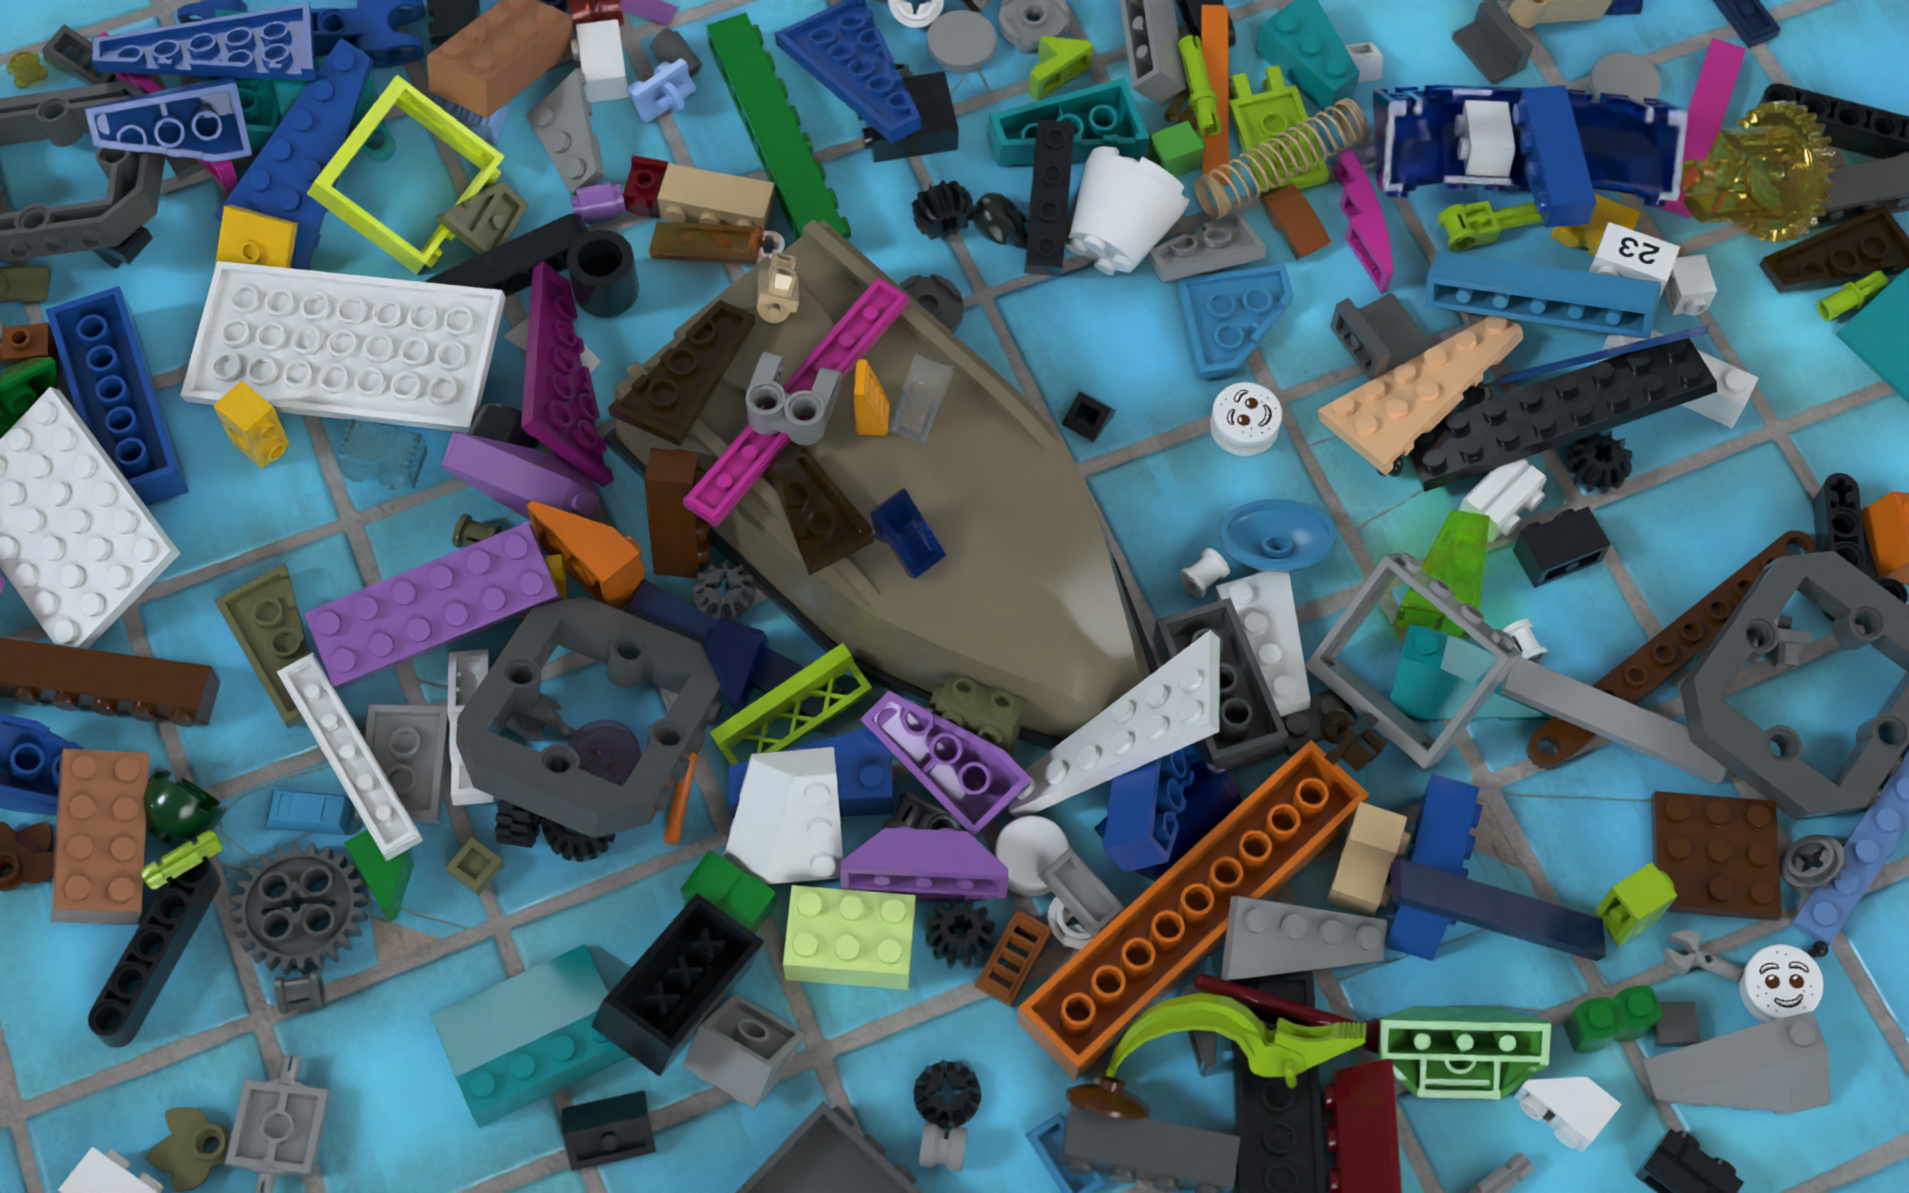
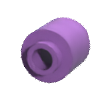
[570,182,626,224]

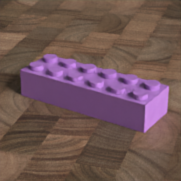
[304,522,563,689]

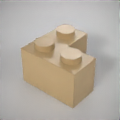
[1326,802,1411,917]

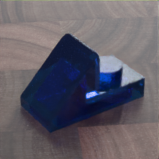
[870,488,946,579]

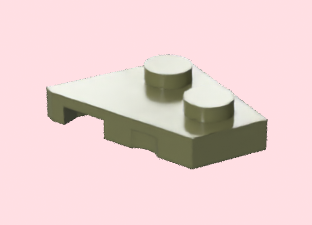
[436,182,529,255]

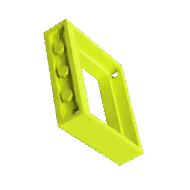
[307,75,505,275]

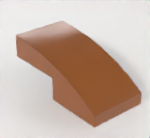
[1260,183,1332,260]

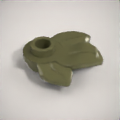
[146,1107,231,1192]

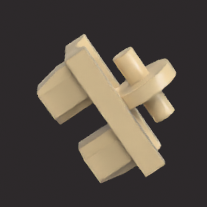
[757,252,799,323]

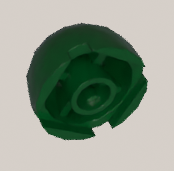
[143,767,228,844]

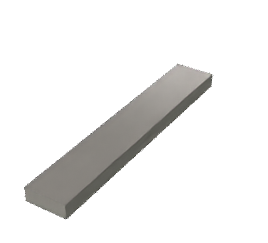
[1499,657,1726,785]

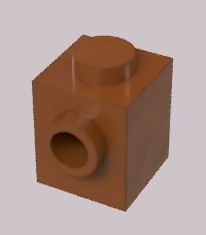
[0,323,59,374]

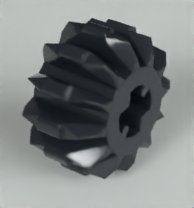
[911,180,975,240]
[1566,430,1633,495]
[926,898,995,969]

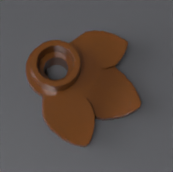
[0,822,54,891]

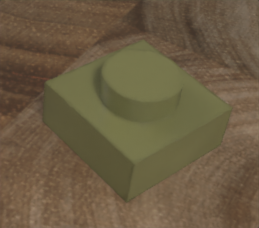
[445,837,505,896]

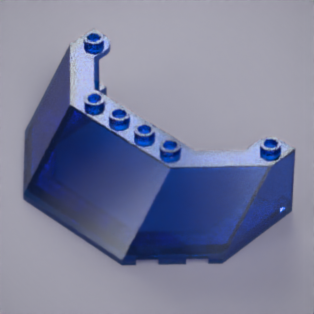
[1373,84,1688,206]

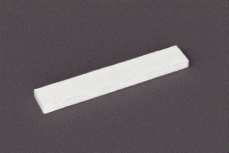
[277,653,423,861]

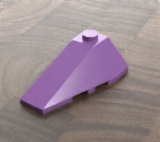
[860,691,1032,837]

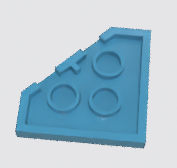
[1176,264,1293,380]

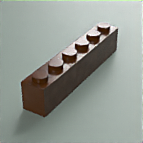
[0,637,220,727]

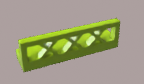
[709,643,873,765]

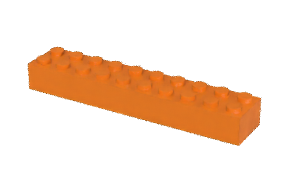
[1017,740,1370,1081]

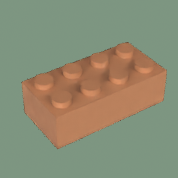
[427,0,572,118]
[50,749,149,925]

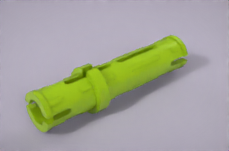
[1178,35,1222,137]

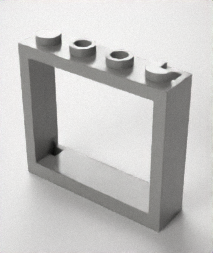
[1305,552,1523,769]

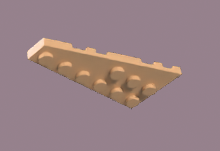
[1318,316,1523,476]

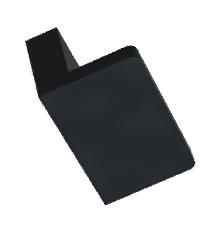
[561,1091,656,1171]

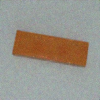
[649,222,764,265]

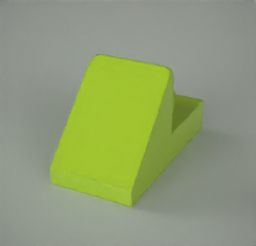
[1029,36,1094,101]

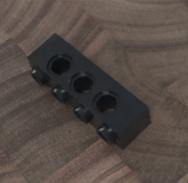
[1024,119,1075,276]

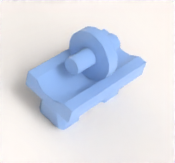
[627,58,696,124]

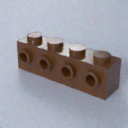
[644,448,712,579]

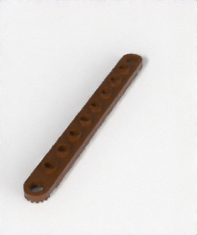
[1526,530,1817,770]

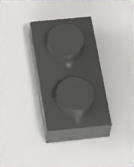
[1281,689,1358,757]

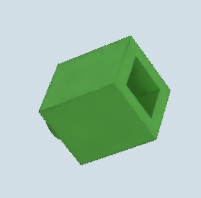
[1147,121,1206,178]

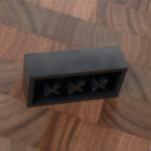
[591,893,764,1077]

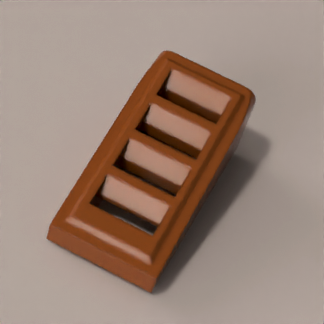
[975,910,1052,1007]

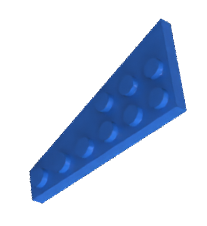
[774,0,922,143]
[92,2,317,81]
[215,38,374,270]

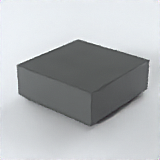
[1653,1002,1700,1047]

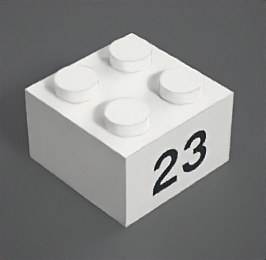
[1588,222,1680,299]

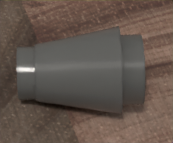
[650,27,702,78]

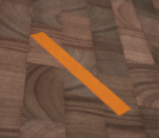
[1202,5,1229,185]

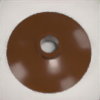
[1065,1076,1150,1119]

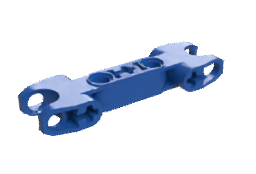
[177,0,425,68]

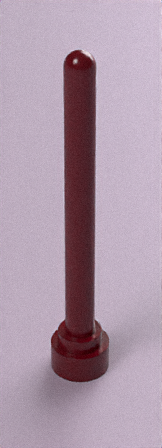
[1194,974,1379,1054]

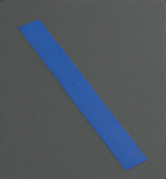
[1500,325,1708,384]

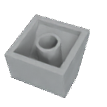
[683,993,806,1108]

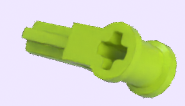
[1437,201,1542,252]

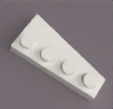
[1215,571,1311,717]

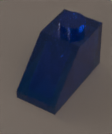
[704,618,769,713]

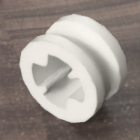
[752,231,785,264]

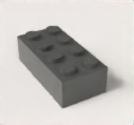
[1153,598,1289,778]

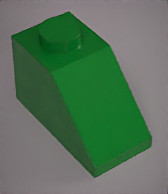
[344,829,414,922]

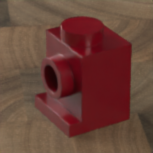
[623,155,668,217]

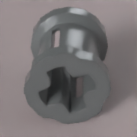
[275,970,325,1014]

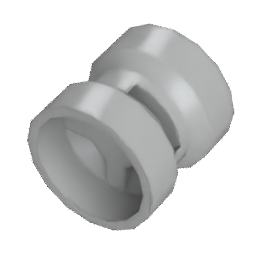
[919,1123,967,1172]

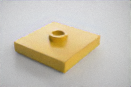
[214,204,298,271]

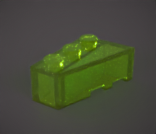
[1392,509,1490,639]

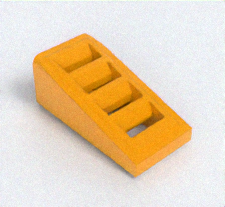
[854,359,890,436]

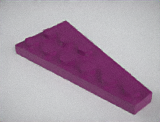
[521,261,614,487]

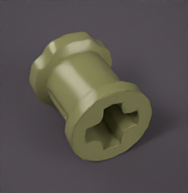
[452,513,503,548]

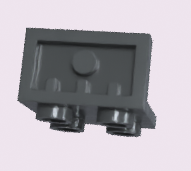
[1330,293,1433,381]

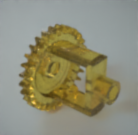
[1679,101,1837,242]

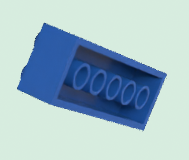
[46,286,189,506]

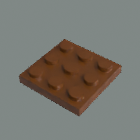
[1651,791,1782,921]

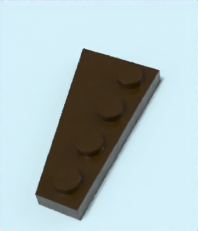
[1759,205,1909,293]
[608,300,755,446]

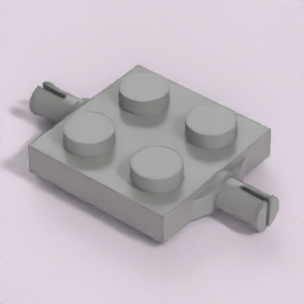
[225,1054,332,1193]

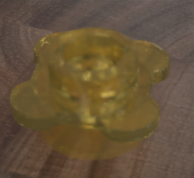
[6,52,48,89]

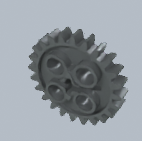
[230,842,369,975]

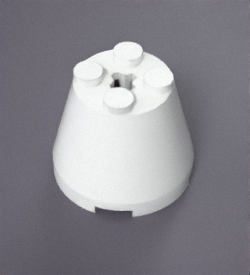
[1066,146,1190,275]

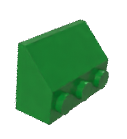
[0,357,57,438]

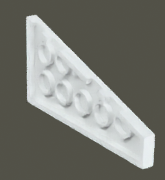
[1008,630,1220,819]

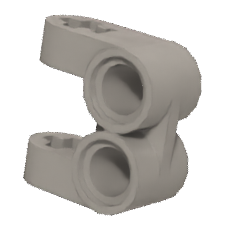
[745,352,842,445]

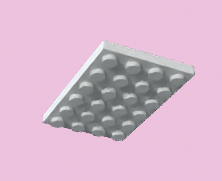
[0,387,181,649]

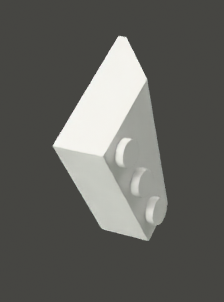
[722,747,843,885]

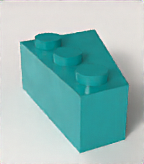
[1255,0,1360,115]

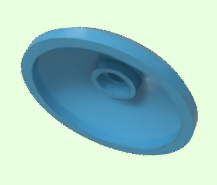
[1220,499,1337,572]

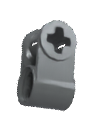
[882,792,961,831]

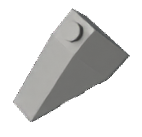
[1641,1011,1830,1114]

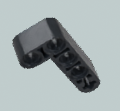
[1813,473,1908,625]

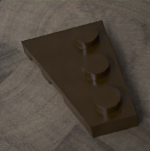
[770,447,877,576]

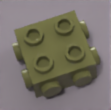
[930,673,1027,757]

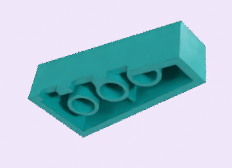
[986,78,1149,166]

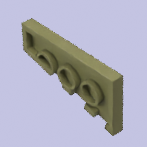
[214,563,310,728]

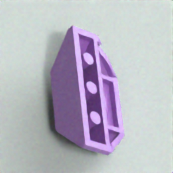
[840,826,1008,903]

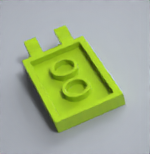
[1229,65,1330,198]

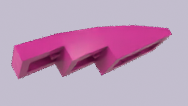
[1334,148,1393,294]

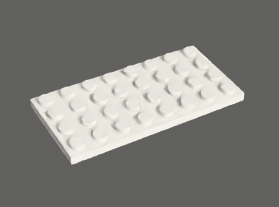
[180,261,506,433]

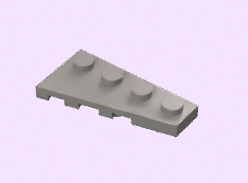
[1221,896,1387,980]

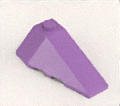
[441,432,600,521]

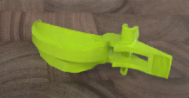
[1106,992,1366,1088]

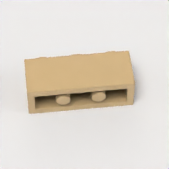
[657,163,776,238]

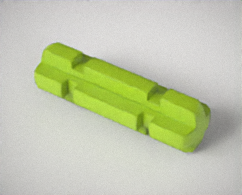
[141,830,223,889]

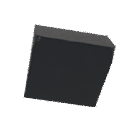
[1062,391,1116,443]

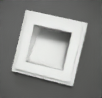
[1344,42,1383,83]

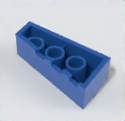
[1512,85,1596,228]
[728,727,893,820]
[1103,743,1201,872]
[1384,773,1483,961]

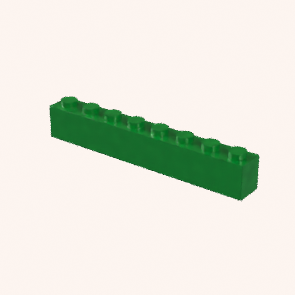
[706,13,852,241]

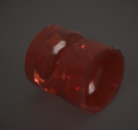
[567,0,624,36]

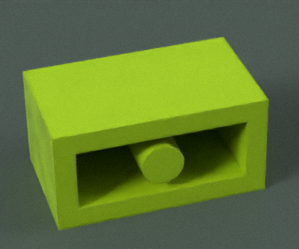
[1593,862,1678,947]

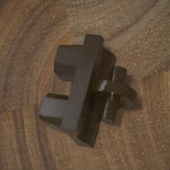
[1320,709,1389,772]

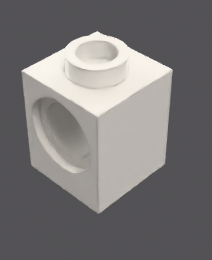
[1664,254,1717,316]

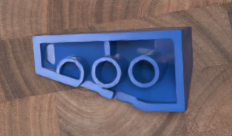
[84,77,252,162]
[0,713,84,816]

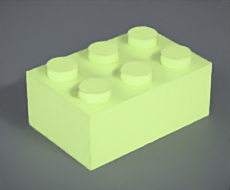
[783,885,916,990]

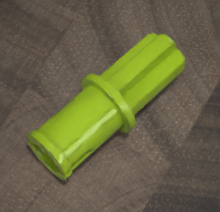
[1817,271,1889,321]

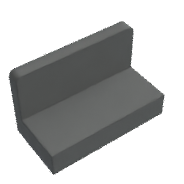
[1452,0,1533,85]

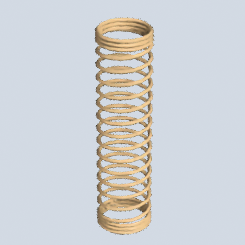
[1195,98,1369,220]

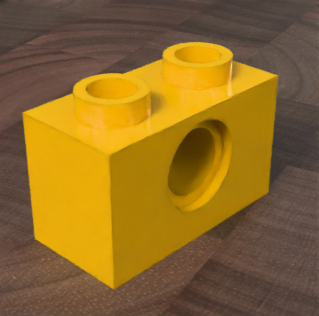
[213,380,290,469]

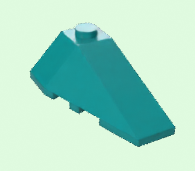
[1388,624,1550,722]

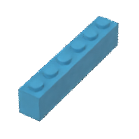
[1426,251,1661,339]

